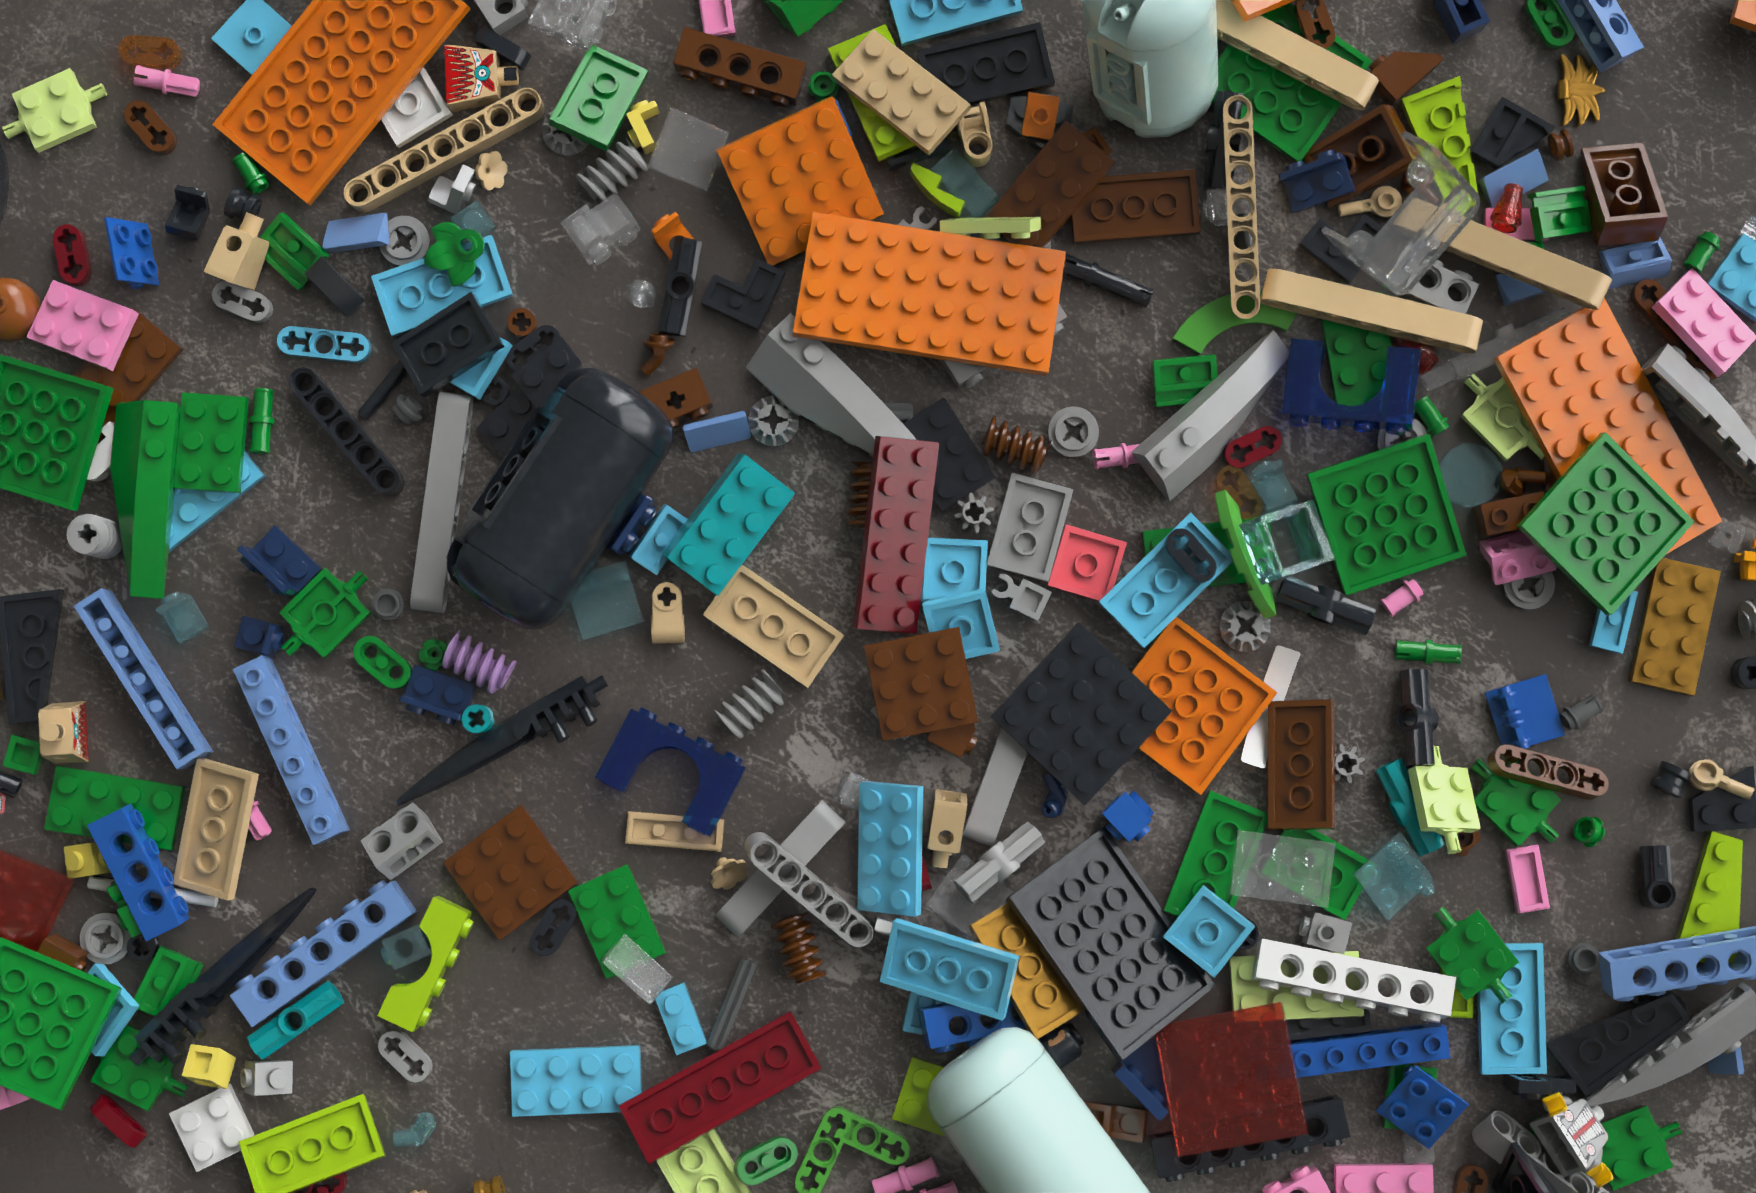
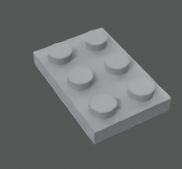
[987,473,1074,582]

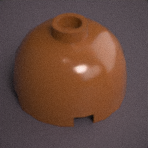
[0,277,41,342]

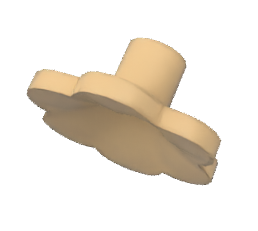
[475,151,507,190]
[711,857,747,890]

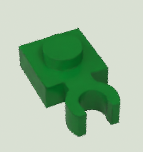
[107,881,141,938]

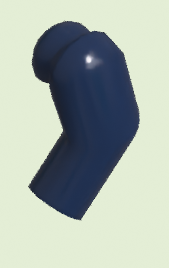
[1042,773,1069,818]

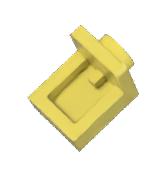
[626,100,660,155]
[64,842,111,879]

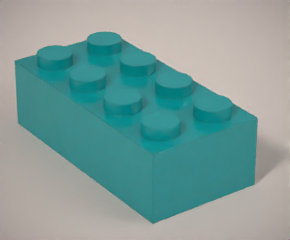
[662,452,795,596]

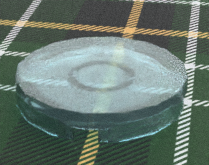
[1439,443,1502,507]

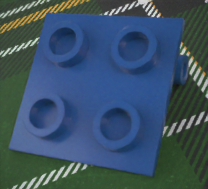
[104,217,159,289]
[1484,674,1565,749]
[1376,1065,1469,1149]

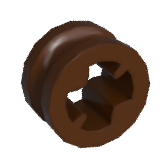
[1547,129,1574,161]
[507,308,538,339]

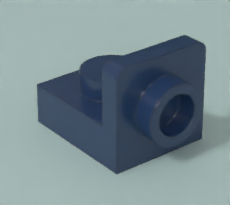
[234,616,284,657]

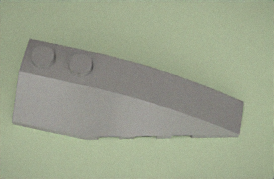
[746,313,917,457]
[1131,330,1291,501]
[1641,344,1756,492]
[1584,981,1756,1106]

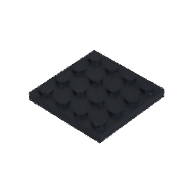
[990,622,1172,805]

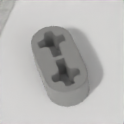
[212,281,273,324]
[378,1029,433,1083]

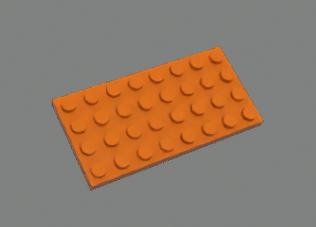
[212,0,471,206]
[793,212,1066,376]
[1493,298,1722,554]

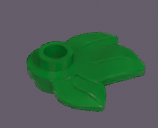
[424,222,485,286]

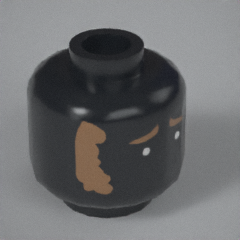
[1038,1022,1084,1069]

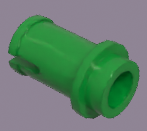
[232,152,269,194]
[1683,231,1721,274]
[1411,395,1450,438]

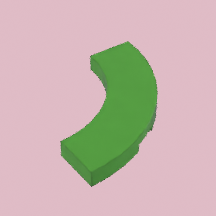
[1172,291,1297,355]
[1215,490,1276,619]

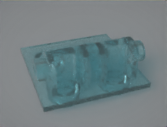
[571,561,644,640]
[1353,832,1435,921]

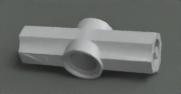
[953,822,1045,904]

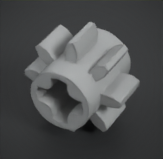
[954,493,994,534]
[1335,744,1365,783]

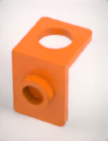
[1022,92,1060,140]
[651,212,694,260]

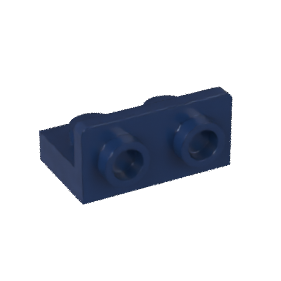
[1278,150,1356,213]
[399,665,477,725]

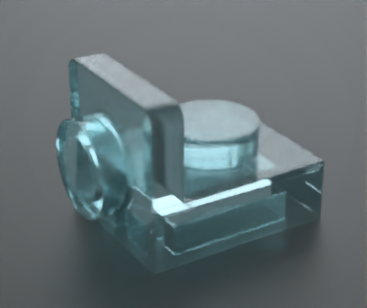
[1252,459,1298,516]
[156,592,210,644]

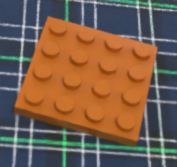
[716,96,884,266]
[1132,617,1278,795]

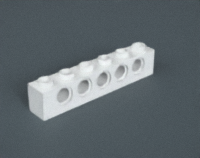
[1252,939,1456,1023]

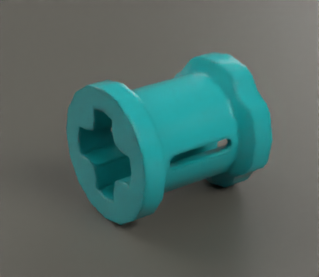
[462,704,495,733]

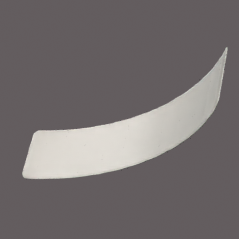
[1241,646,1300,768]

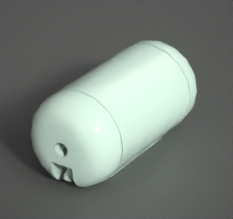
[1082,0,1218,138]
[927,1027,1150,1193]

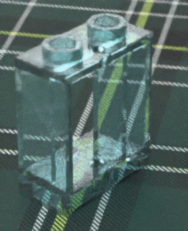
[1239,499,1335,585]

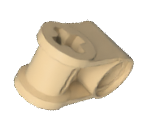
[956,102,992,167]
[651,582,685,644]

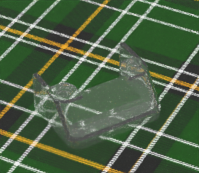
[1321,131,1480,295]

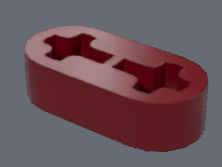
[53,224,92,286]
[1223,426,1282,469]
[90,1094,148,1148]

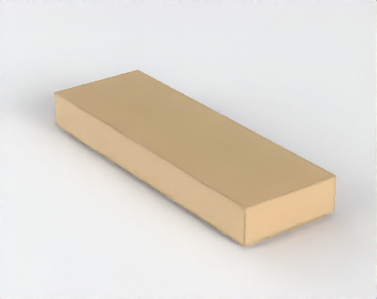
[625,811,725,852]

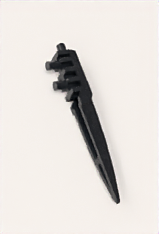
[397,675,608,806]
[129,888,317,1066]

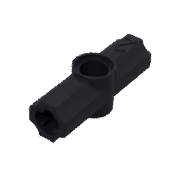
[1204,91,1244,189]
[658,237,703,337]
[1275,575,1376,635]
[1395,668,1439,768]

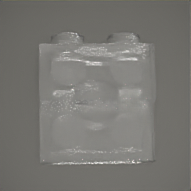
[528,0,617,51]

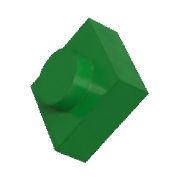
[2,735,42,775]

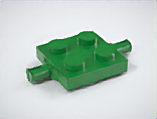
[279,568,372,658]
[1470,758,1561,847]
[1426,906,1519,1004]
[90,1024,189,1111]
[1582,1105,1683,1191]

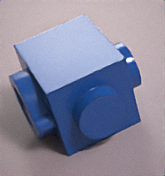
[1100,791,1154,842]

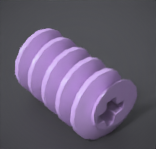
[442,630,517,694]

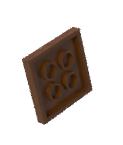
[864,627,978,741]
[443,805,579,940]

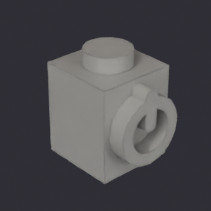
[1299,911,1352,954]

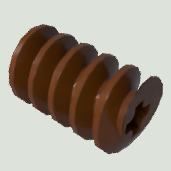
[981,415,1053,475]
[846,461,872,528]
[771,912,826,983]

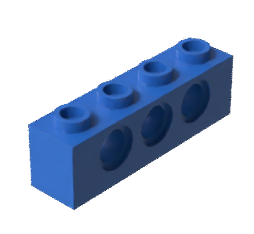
[87,804,190,941]
[917,1000,1026,1053]

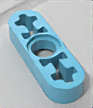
[277,326,372,364]

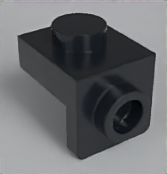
[165,185,210,241]

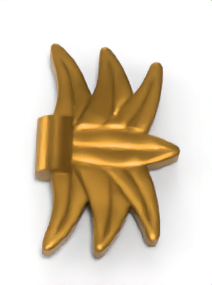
[1557,54,1605,127]

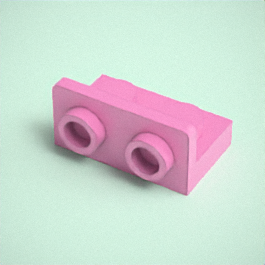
[1479,531,1556,585]

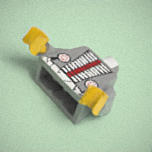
[1530,1092,1614,1188]

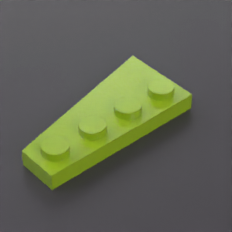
[1399,76,1479,214]
[1676,831,1743,963]

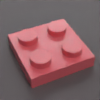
[1047,524,1127,602]

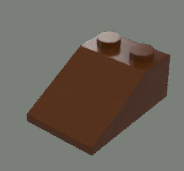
[1304,104,1422,209]
[1580,143,1668,246]

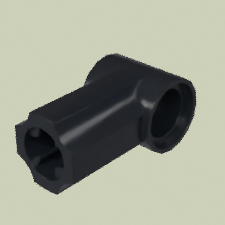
[1639,845,1677,909]

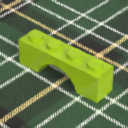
[377,896,474,1032]

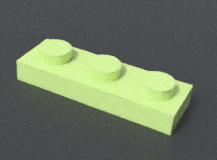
[940,217,1041,239]

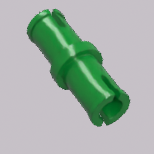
[249,388,275,455]
[1394,639,1462,665]

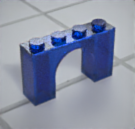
[1282,338,1421,435]
[595,707,746,838]

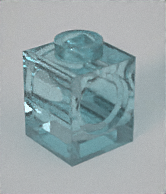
[381,924,432,970]

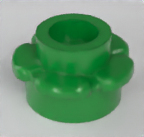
[808,71,839,102]
[419,639,448,670]
[1574,816,1605,847]

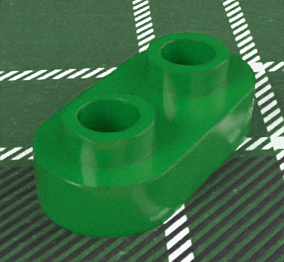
[1524,0,1575,49]
[353,636,412,689]
[734,1136,798,1185]

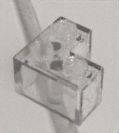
[560,193,641,266]

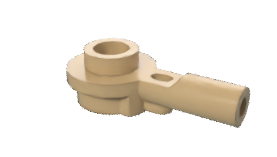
[1338,186,1402,218]
[1689,760,1754,800]

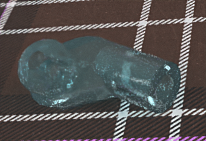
[393,1112,437,1147]

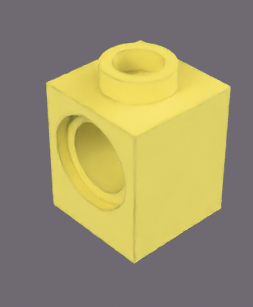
[182,1044,236,1089]

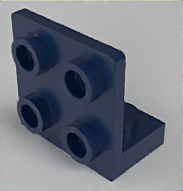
[607,494,658,557]
[237,525,323,597]
[1111,1030,1201,1121]

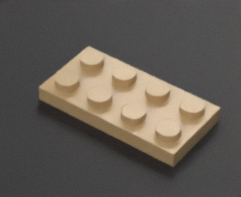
[832,29,971,155]
[703,565,845,688]
[174,758,259,901]

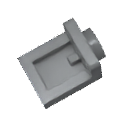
[428,165,476,214]
[240,1060,293,1096]

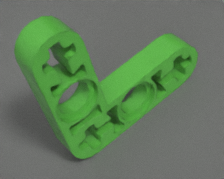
[795,1106,910,1193]

